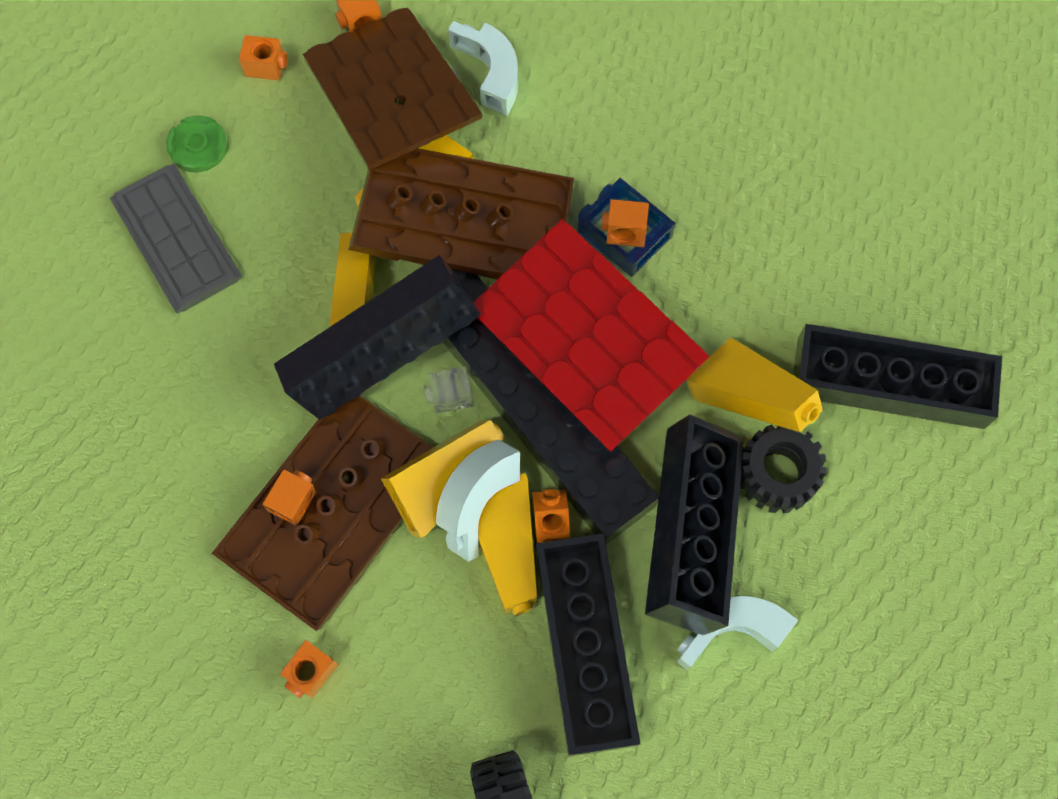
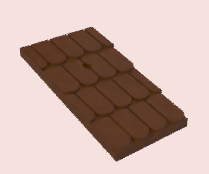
[303,7,482,170]
[348,148,574,280]
[211,395,435,631]

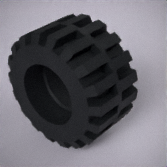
[740,424,827,513]
[470,750,532,799]

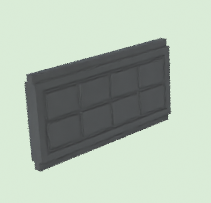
[110,164,242,313]

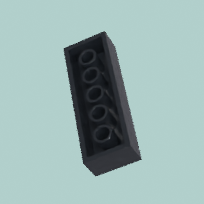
[274,255,482,420]
[793,324,1002,429]
[645,414,744,635]
[536,533,640,757]

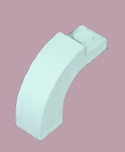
[448,21,518,116]
[436,440,520,562]
[677,596,798,670]

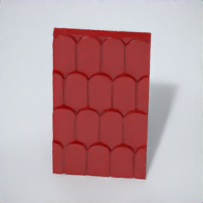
[475,219,710,452]

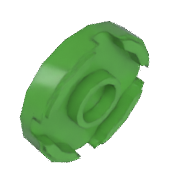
[166,115,228,173]

